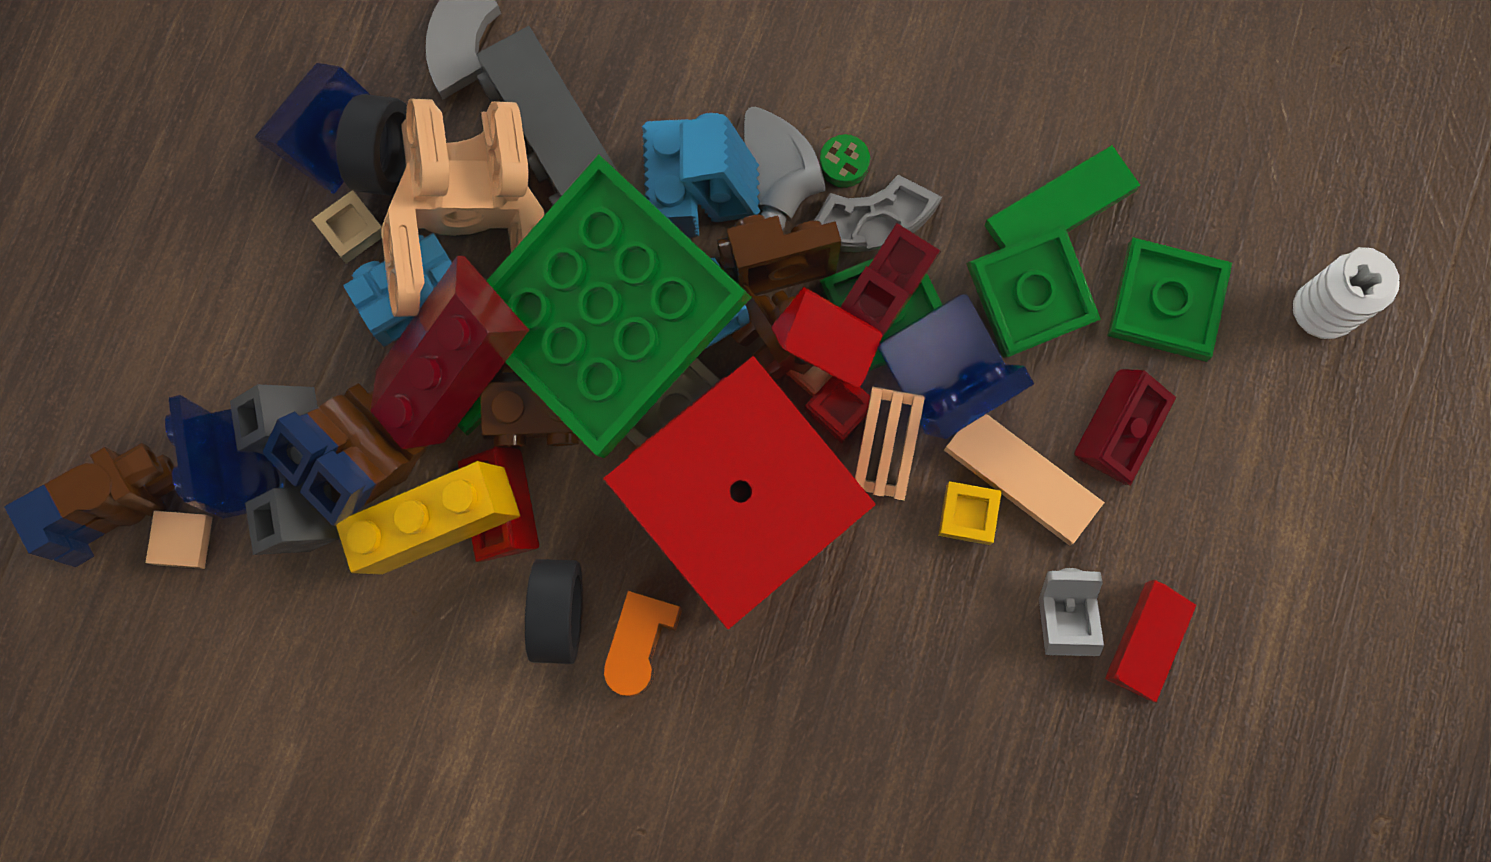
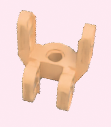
[381,99,544,317]

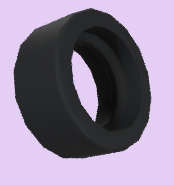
[336,94,407,196]
[525,559,583,664]

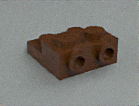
[717,215,842,296]
[481,362,579,448]

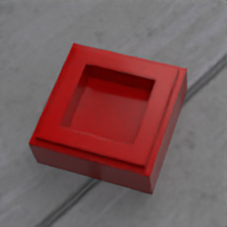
[804,376,870,443]

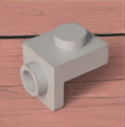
[1039,568,1104,656]

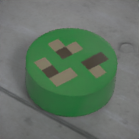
[819,134,870,188]

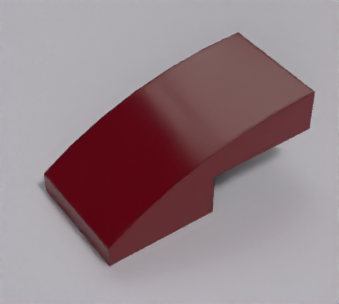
[840,223,941,338]

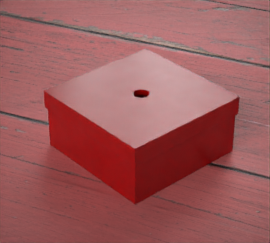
[603,356,876,630]

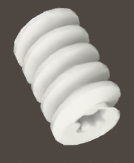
[1293,247,1399,339]

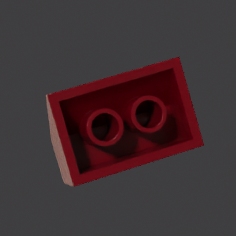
[371,256,529,450]

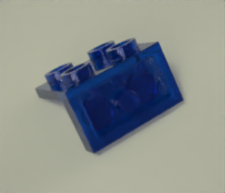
[878,294,1034,439]
[165,395,280,518]

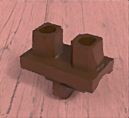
[730,285,814,381]

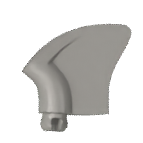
[744,107,825,230]

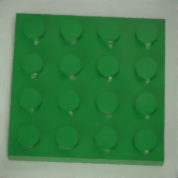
[487,154,752,458]

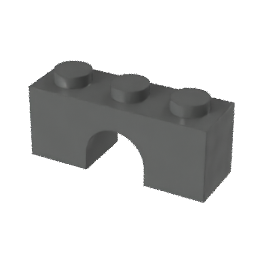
[230,384,339,555]

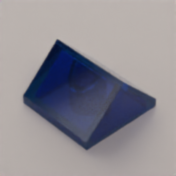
[255,63,371,194]

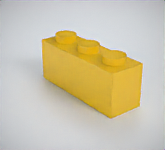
[336,461,520,574]

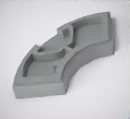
[426,0,501,99]
[814,175,942,252]

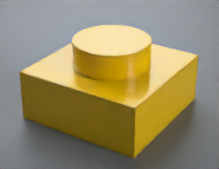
[938,481,1001,545]

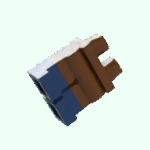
[262,383,429,527]
[4,443,184,567]

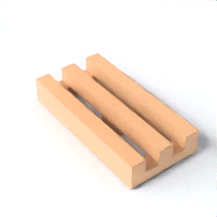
[855,387,925,501]

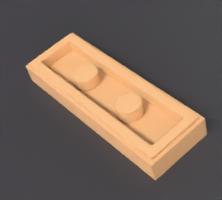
[944,407,1105,546]

